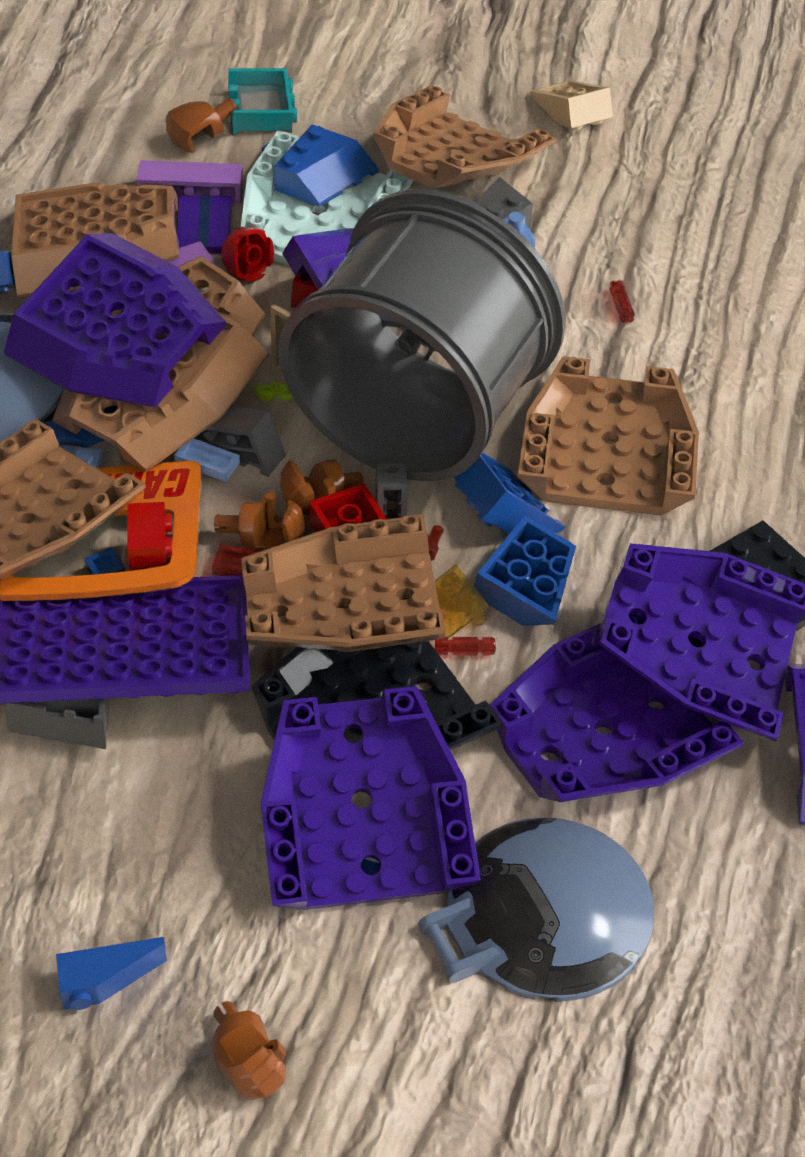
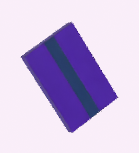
[177,196,231,254]

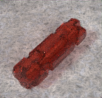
[609,280,635,323]
[434,637,496,655]

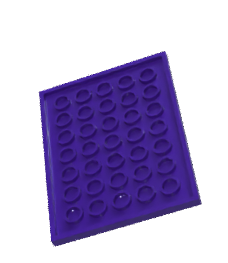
[0,575,250,705]

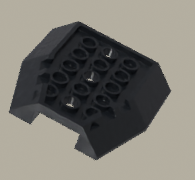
[252,598,503,751]

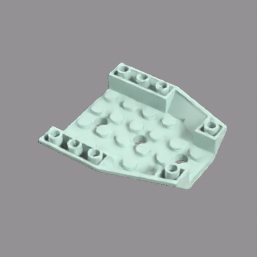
[241,131,413,265]

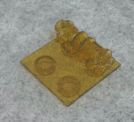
[435,564,490,645]

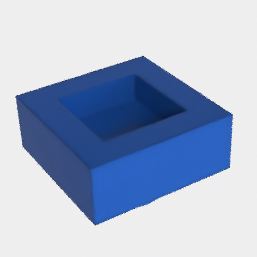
[84,547,125,575]

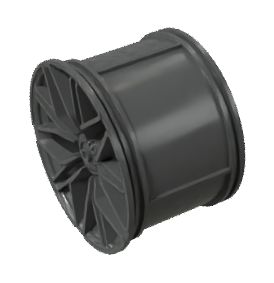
[278,189,566,481]

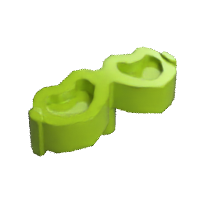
[254,381,293,402]

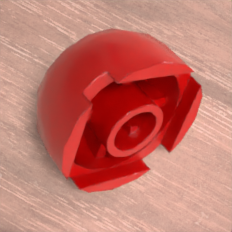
[221,227,274,282]

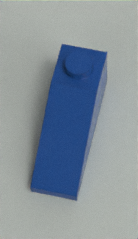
[56,937,167,1010]

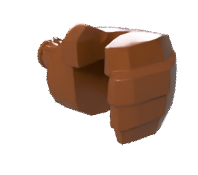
[165,98,238,154]
[280,460,364,516]
[214,492,306,552]
[212,1001,286,1100]

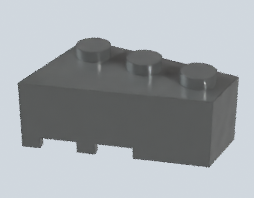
[474,177,533,228]
[194,405,286,477]
[5,698,109,749]

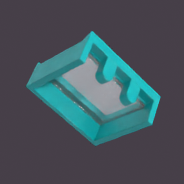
[228,68,297,136]

